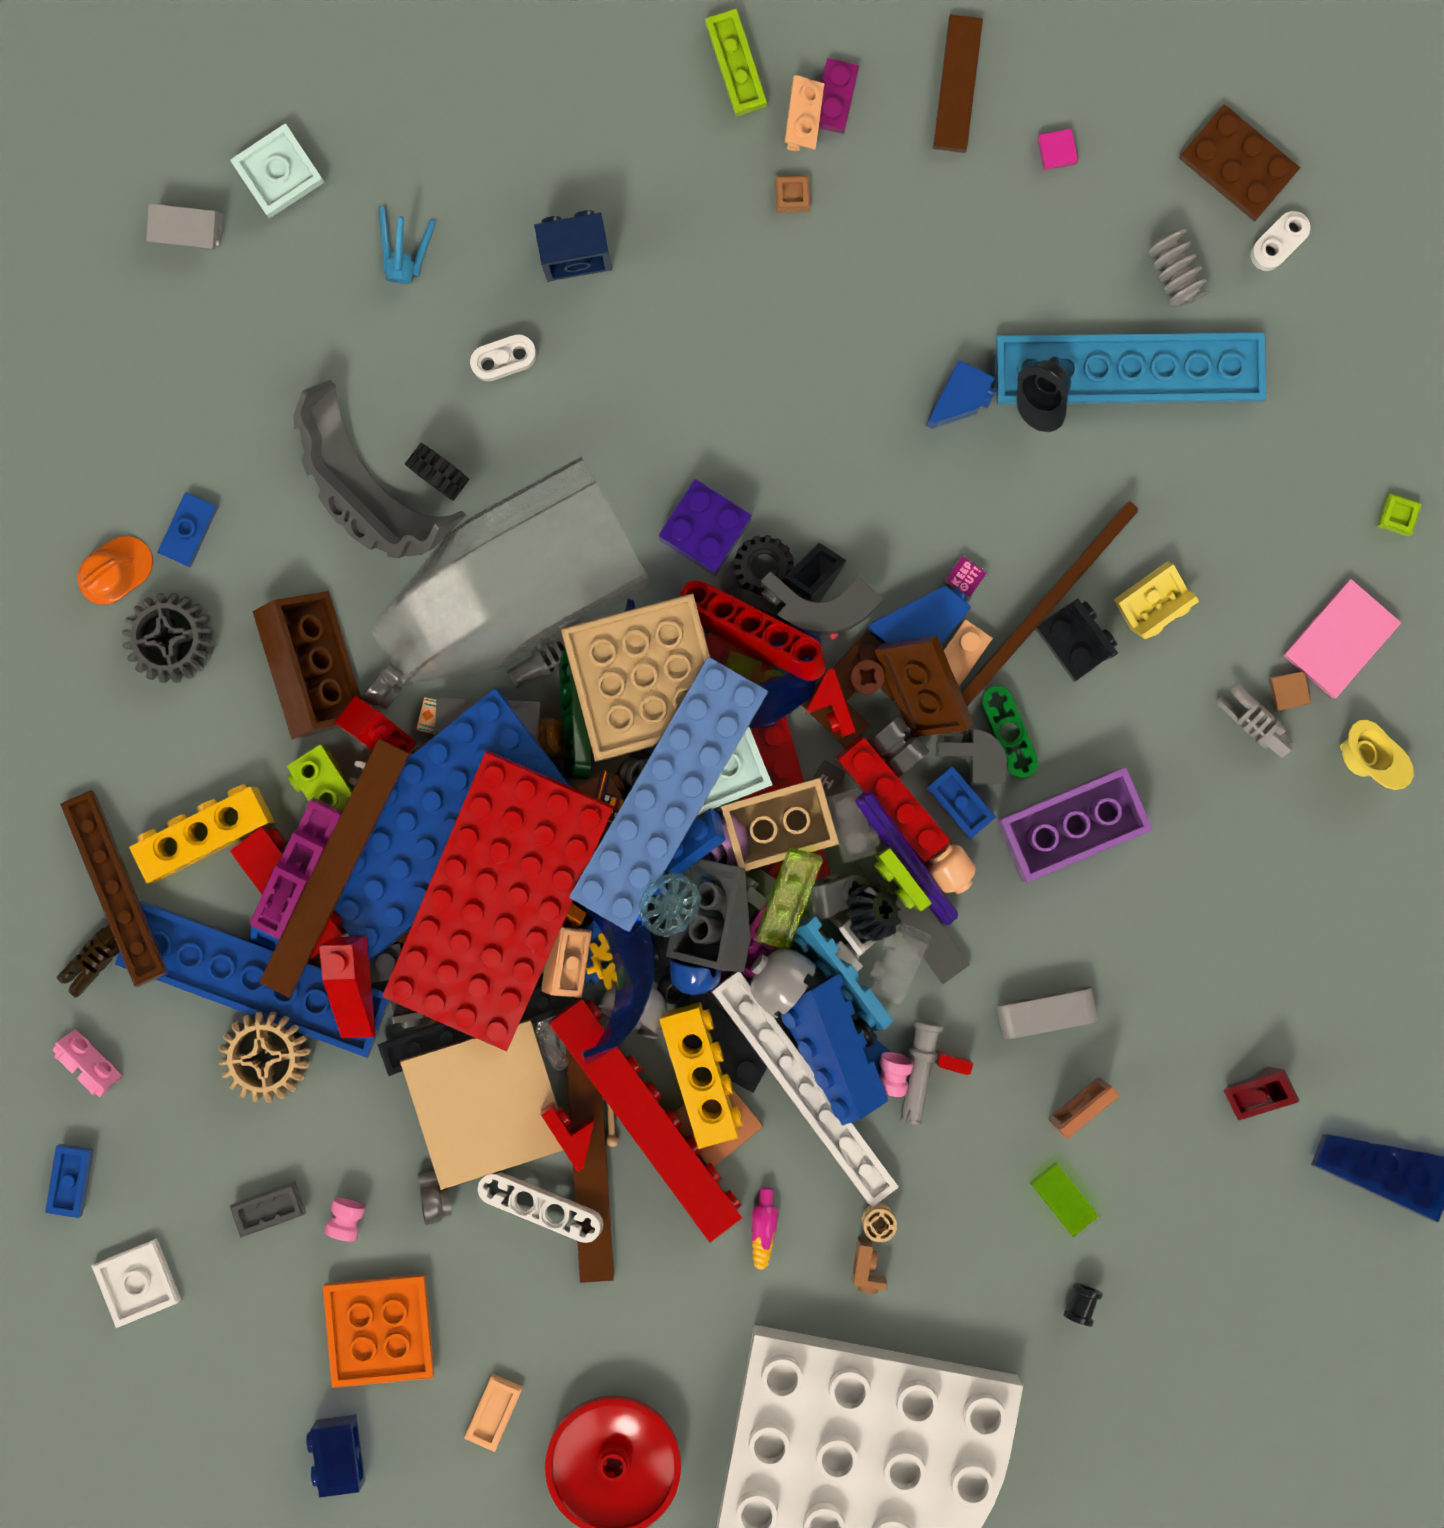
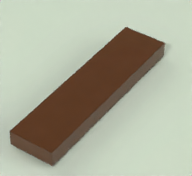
[933,14,983,153]

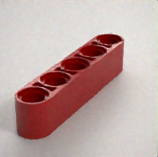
[680,580,826,681]

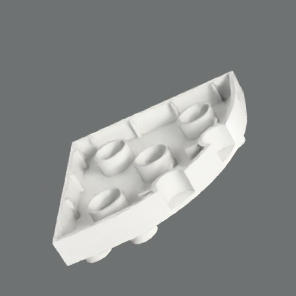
[716,1325,1023,1528]

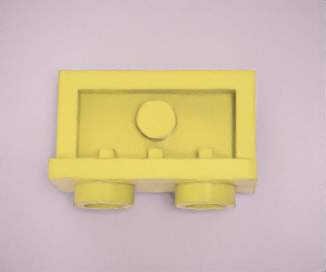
[1113,561,1199,639]

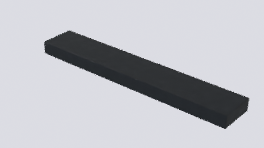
[377,984,577,1076]

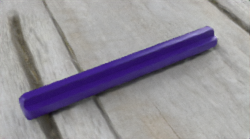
[856,791,958,925]

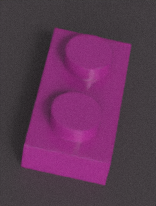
[819,58,859,134]

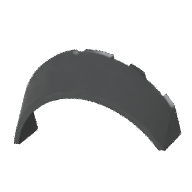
[293,380,467,558]

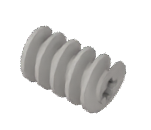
[1148,229,1211,307]

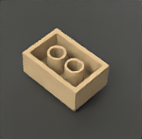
[721,778,839,871]

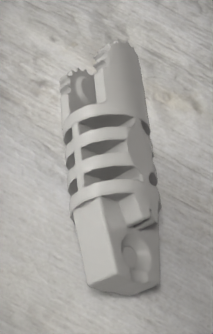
[1216,683,1294,758]

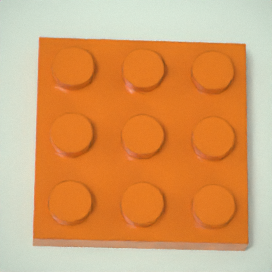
[323,1273,435,1388]

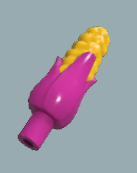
[751,1187,779,1270]

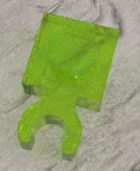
[725,651,783,696]

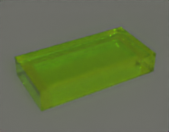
[1030,1162,1099,1238]

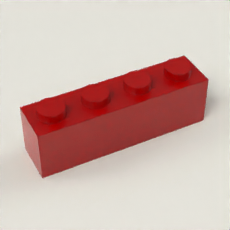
[834,736,951,863]
[230,826,348,959]

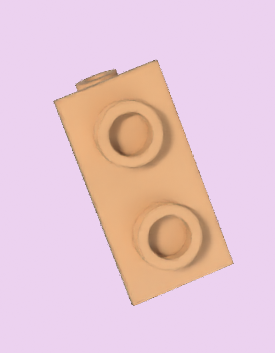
[785,75,824,151]

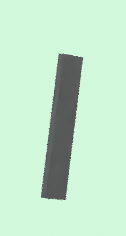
[831,801,970,984]

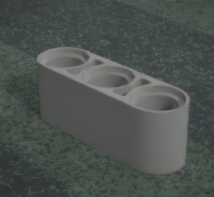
[996,987,1098,1039]

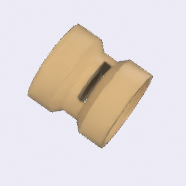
[861,1202,897,1243]

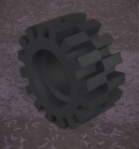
[405,442,470,501]
[734,535,794,596]

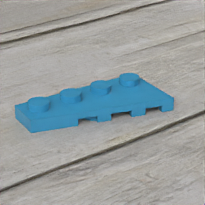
[787,916,894,1031]

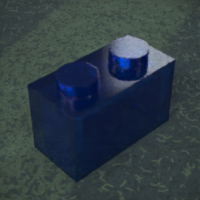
[306,1414,365,1498]

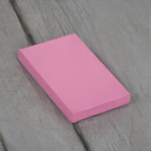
[1283,579,1401,699]

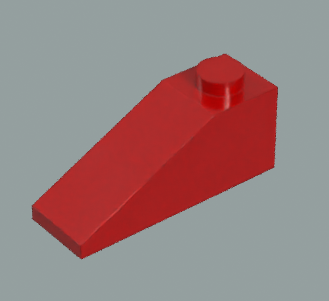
[319,936,376,1038]

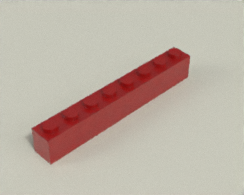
[548,998,742,1243]

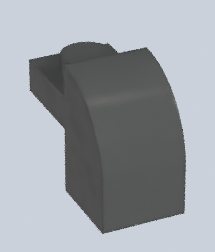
[936,729,1007,784]

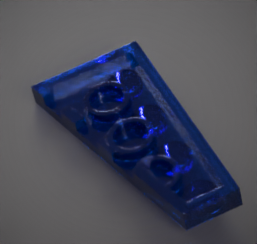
[1311,1134,1444,1222]

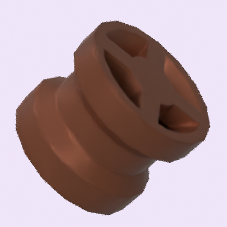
[849,660,885,695]

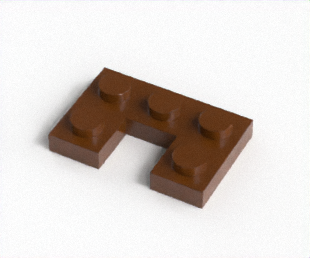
[799,631,895,747]

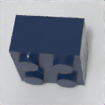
[534,210,612,282]

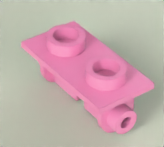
[52,1029,123,1098]

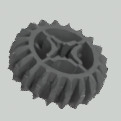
[122,593,215,683]

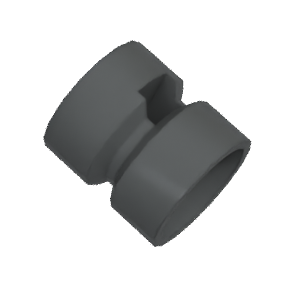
[868,715,929,778]

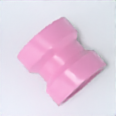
[879,1052,914,1097]
[324,1198,366,1242]

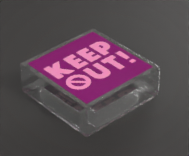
[942,554,989,601]

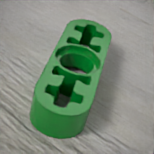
[980,686,1038,778]

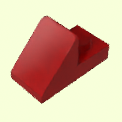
[805,668,856,738]
[541,1102,594,1172]

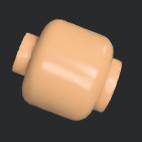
[926,843,976,894]

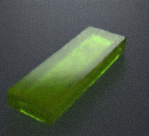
[755,847,823,949]

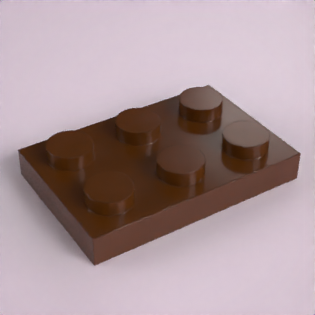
[1179,104,1301,222]
[875,635,974,737]

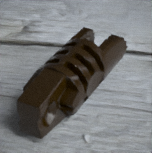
[57,925,120,998]

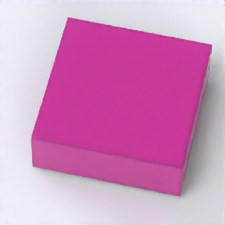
[1037,128,1078,171]

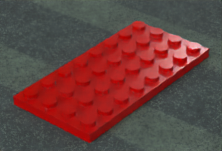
[382,750,615,1052]

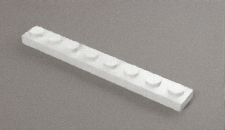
[711,972,898,1208]

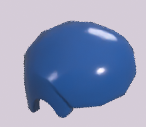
[670,958,721,996]

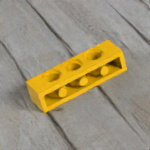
[129,784,275,883]
[659,1002,743,1149]

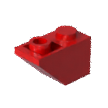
[335,696,417,752]

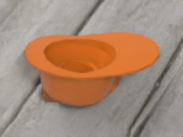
[77,536,153,605]

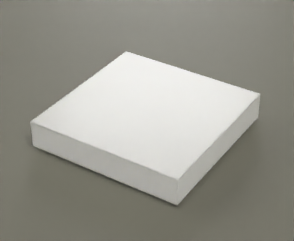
[91,1238,182,1328]

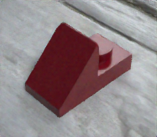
[1223,1067,1300,1121]

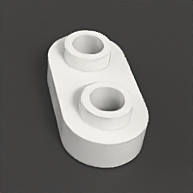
[1250,211,1310,271]
[470,335,536,381]

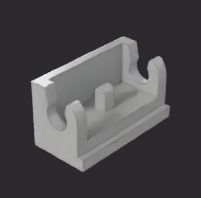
[146,203,224,249]

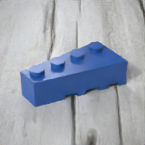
[780,973,888,1126]

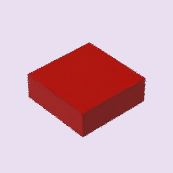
[935,1050,974,1076]

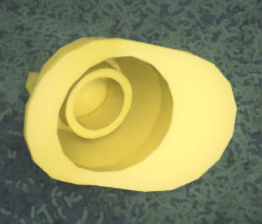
[1340,720,1414,790]

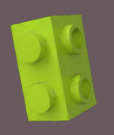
[286,744,354,811]

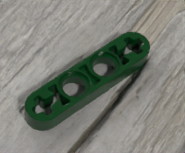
[559,649,591,779]

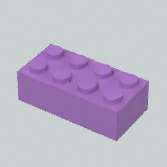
[996,767,1153,883]

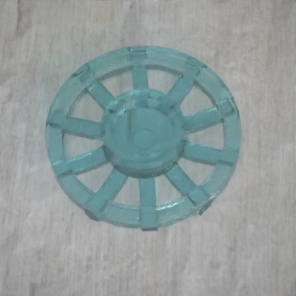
[639,873,701,937]

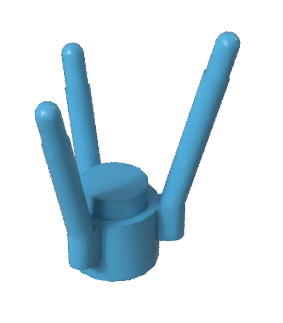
[379,206,436,284]

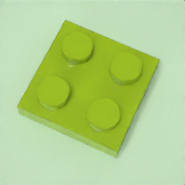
[874,847,932,912]

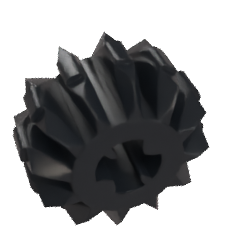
[845,883,902,942]

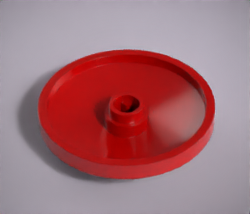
[545,1395,681,1528]

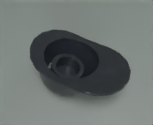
[1017,356,1071,432]

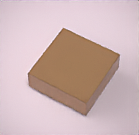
[775,175,810,213]
[1269,671,1311,711]

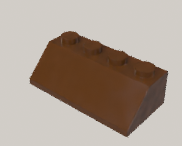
[252,591,362,739]

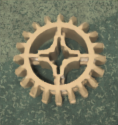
[218,1011,311,1103]

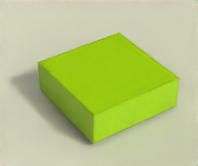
[1376,493,1422,537]

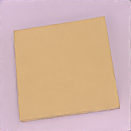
[561,593,710,762]
[400,1019,563,1190]

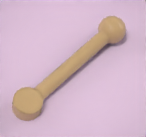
[606,1104,619,1147]

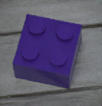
[658,479,752,576]

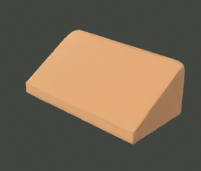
[541,926,592,998]

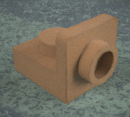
[851,1238,888,1294]

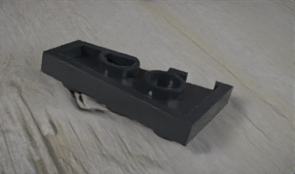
[665,993,767,1093]

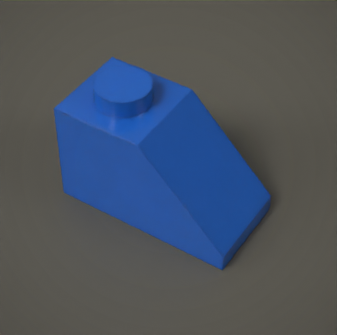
[926,360,996,429]

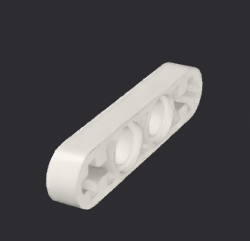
[478,1171,603,1243]

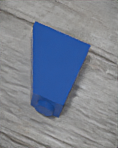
[866,586,971,644]

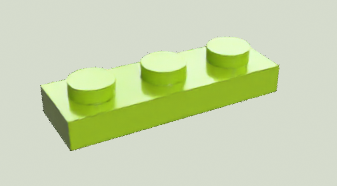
[705,8,767,117]

